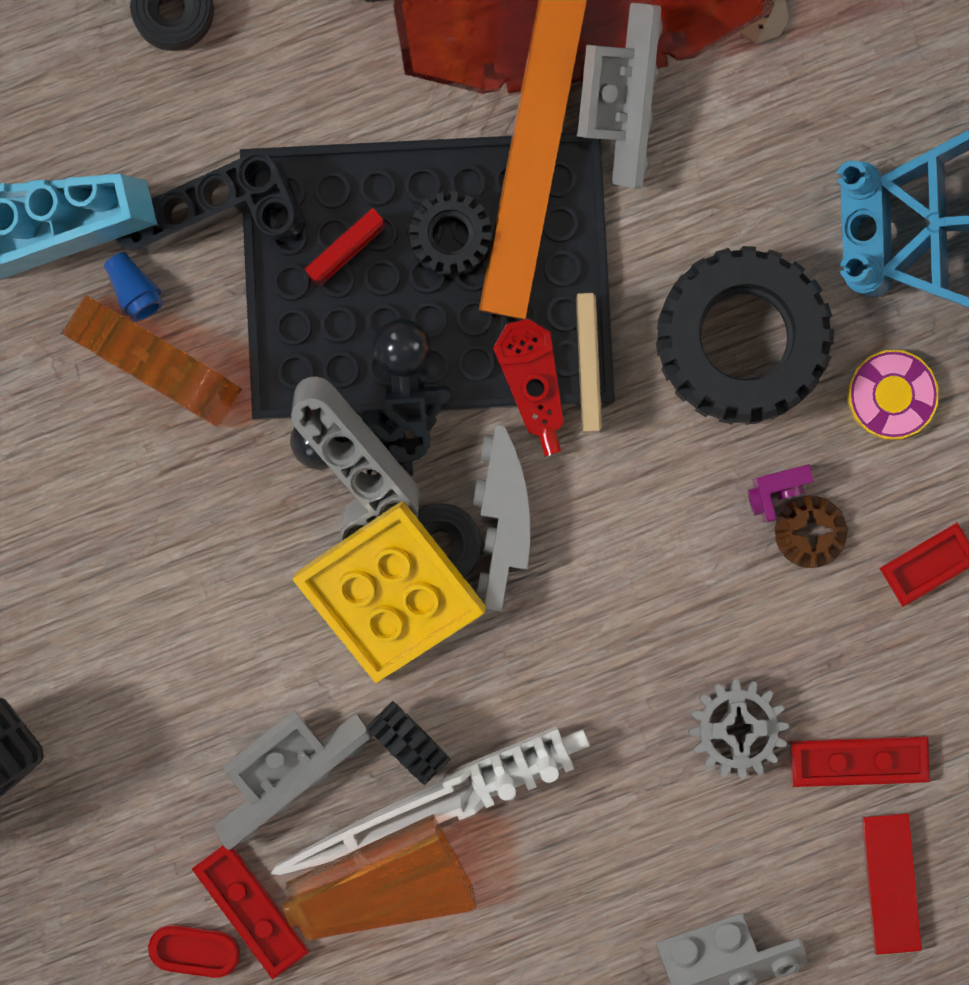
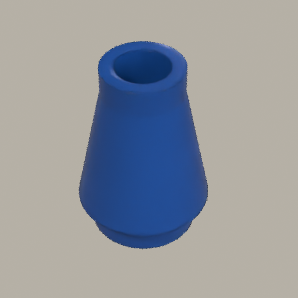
[104,252,163,322]

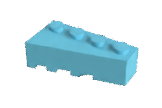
[0,174,157,279]

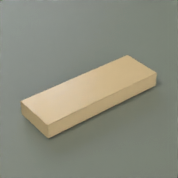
[576,293,602,435]

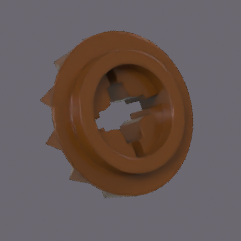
[775,495,848,568]

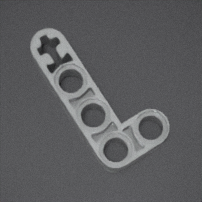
[291,377,420,541]

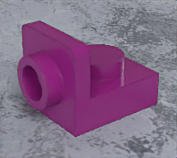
[747,464,814,523]

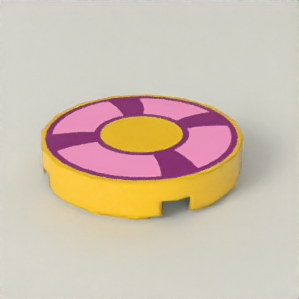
[847,350,939,440]

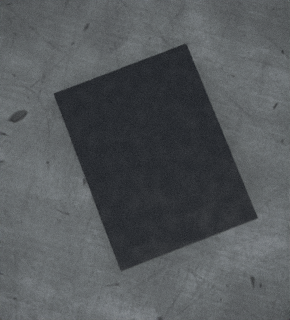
[240,132,615,420]

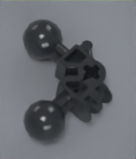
[290,318,451,476]

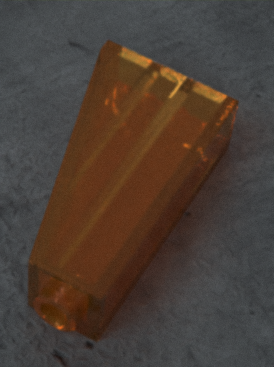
[282,814,476,940]

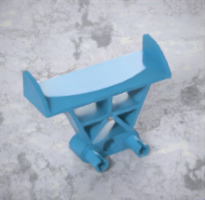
[837,130,969,309]

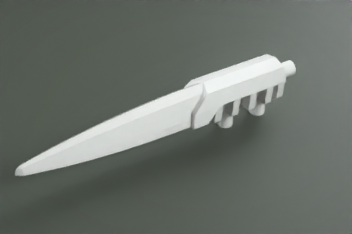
[271,727,590,875]

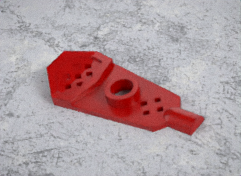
[493,319,564,457]

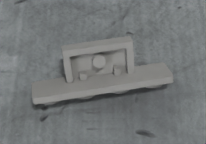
[577,3,662,189]
[214,710,372,850]
[656,913,808,985]

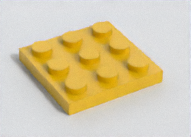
[292,500,486,683]

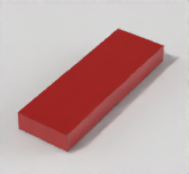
[790,736,930,787]
[861,813,922,955]
[192,845,310,980]

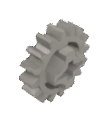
[688,679,789,779]

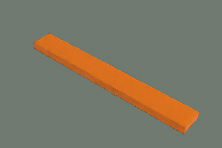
[479,0,587,320]

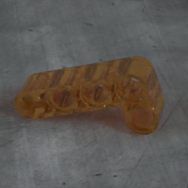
[61,295,242,428]

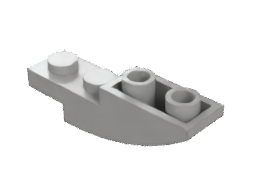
[473,425,530,612]

